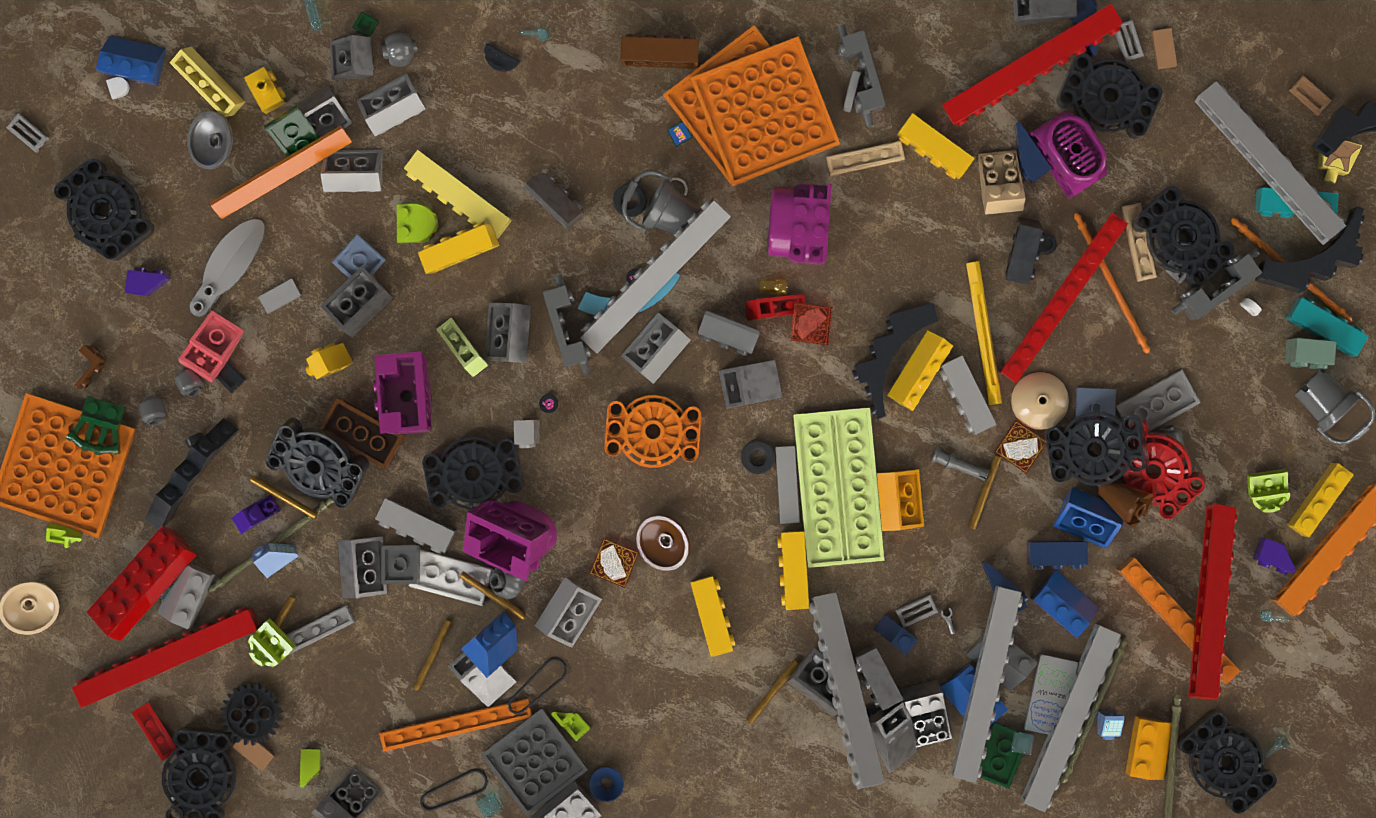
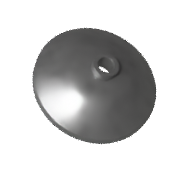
[187,111,233,169]

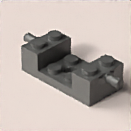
[837,25,886,127]
[1171,248,1262,320]
[543,274,591,376]

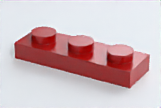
[131,702,177,761]

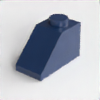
[874,614,918,655]

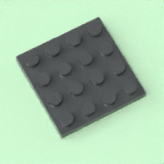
[481,708,588,816]

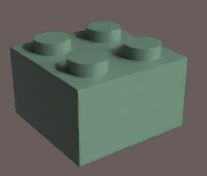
[1284,338,1336,369]

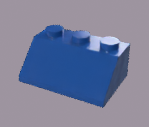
[96,36,166,86]
[1053,487,1123,549]
[1030,570,1099,638]
[461,612,517,678]
[940,663,1008,724]

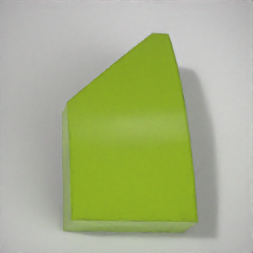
[46,523,83,548]
[551,712,591,741]
[300,749,322,788]

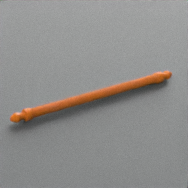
[1074,213,1150,354]
[1231,218,1353,323]

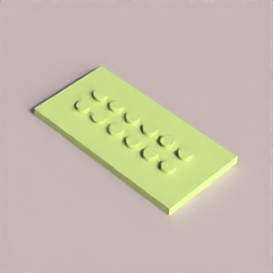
[793,408,884,568]

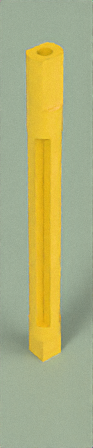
[966,261,1002,405]

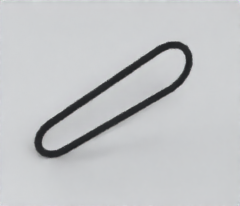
[508,658,567,714]
[420,769,488,811]

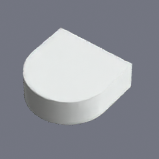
[106,77,129,100]
[1240,298,1262,316]

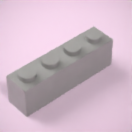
[939,356,997,435]
[514,420,540,448]
[375,498,456,554]

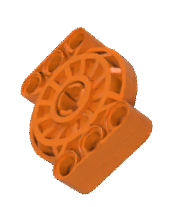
[604,395,701,468]

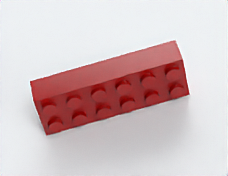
[86,525,197,641]

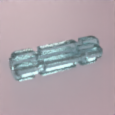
[304,0,322,31]

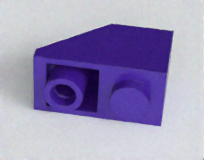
[125,267,171,296]
[231,495,280,534]
[1253,537,1295,575]

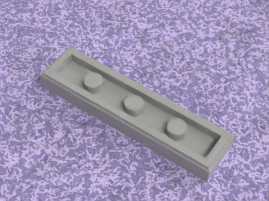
[775,446,800,524]
[286,605,356,655]

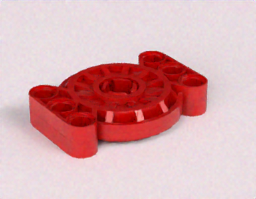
[1117,418,1206,519]

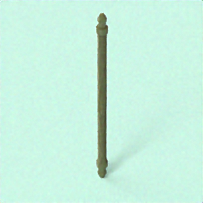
[208,497,334,592]
[1061,638,1128,783]
[1164,694,1182,818]

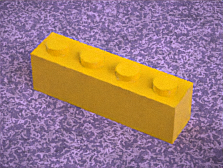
[897,113,975,179]
[418,222,500,274]
[887,330,953,411]
[1287,463,1354,537]
[777,531,809,610]
[690,575,736,657]

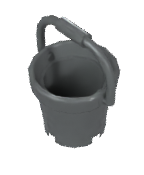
[622,170,702,234]
[1294,368,1376,445]

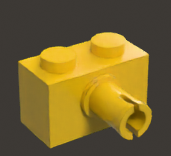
[244,67,286,114]
[306,343,353,380]

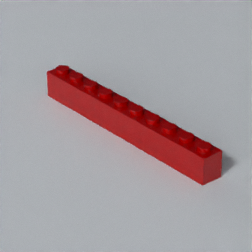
[942,3,1123,126]
[999,213,1129,383]
[1188,504,1237,701]
[72,607,260,708]

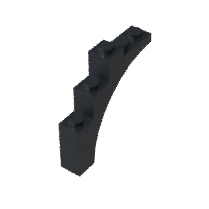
[1312,101,1376,157]
[1255,207,1365,293]
[852,303,938,419]
[145,418,239,530]

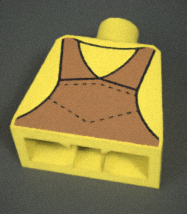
[1317,141,1362,184]

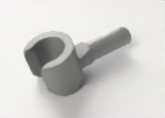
[940,607,955,634]

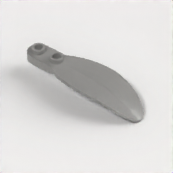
[190,219,265,317]

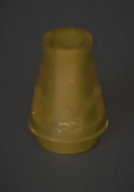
[760,278,788,296]

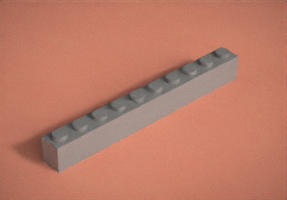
[1194,81,1346,245]
[580,197,731,353]
[951,586,1023,783]
[809,593,885,790]
[1020,624,1121,812]

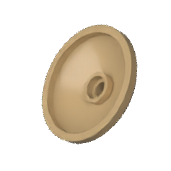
[1011,372,1069,430]
[0,581,59,635]

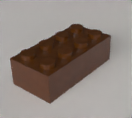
[620,34,699,69]
[319,398,407,469]

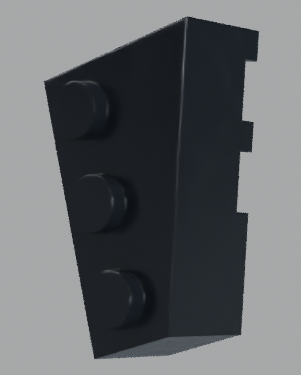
[1005,217,1045,285]

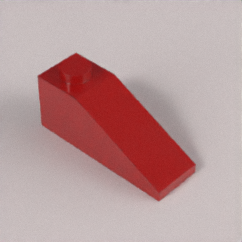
[744,294,807,321]

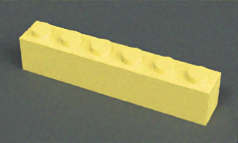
[404,150,511,239]

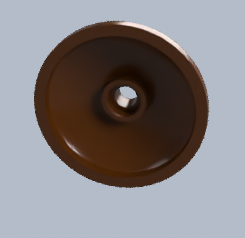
[636,515,690,571]

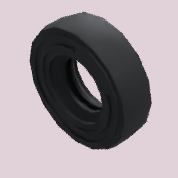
[613,183,647,218]
[741,440,775,475]

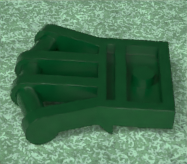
[66,396,126,456]

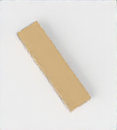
[826,141,905,176]
[1121,203,1157,282]

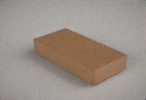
[1151,28,1177,70]
[1289,75,1332,116]
[233,739,276,771]

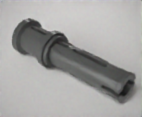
[930,446,989,481]

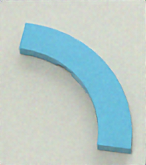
[578,273,680,315]

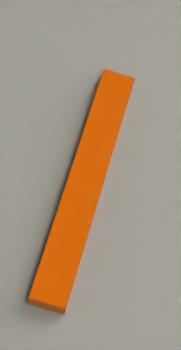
[210,125,352,219]
[379,698,533,752]

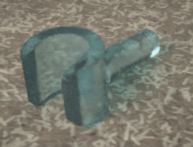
[521,29,549,41]
[1260,610,1288,622]
[1264,737,1290,758]

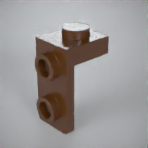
[74,345,106,389]

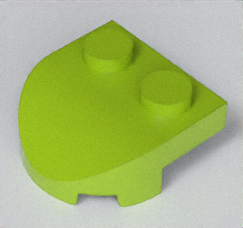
[397,204,438,243]
[1247,469,1290,513]
[248,619,296,667]

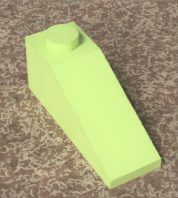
[436,318,488,377]

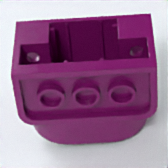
[1028,111,1107,200]
[767,184,832,265]
[373,351,432,434]
[463,500,557,581]

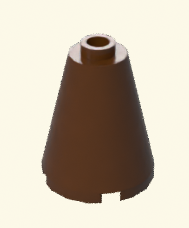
[1098,479,1154,527]

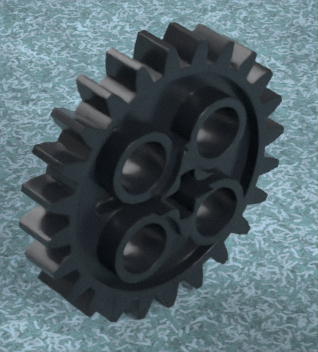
[220,683,284,746]

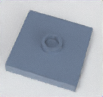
[331,234,386,278]
[1075,388,1116,426]

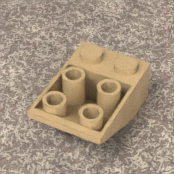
[978,150,1025,215]

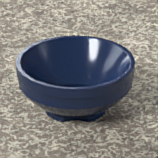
[589,767,624,802]

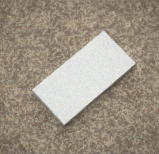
[409,549,493,606]

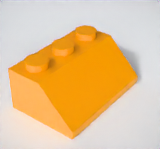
[877,469,924,531]
[1125,716,1173,780]

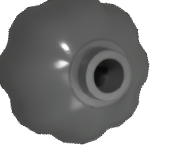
[381,31,418,67]
[490,568,525,599]

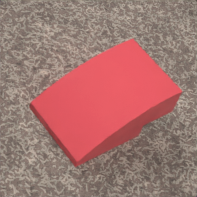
[179,311,244,383]

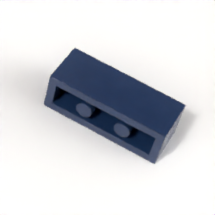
[1027,541,1088,569]

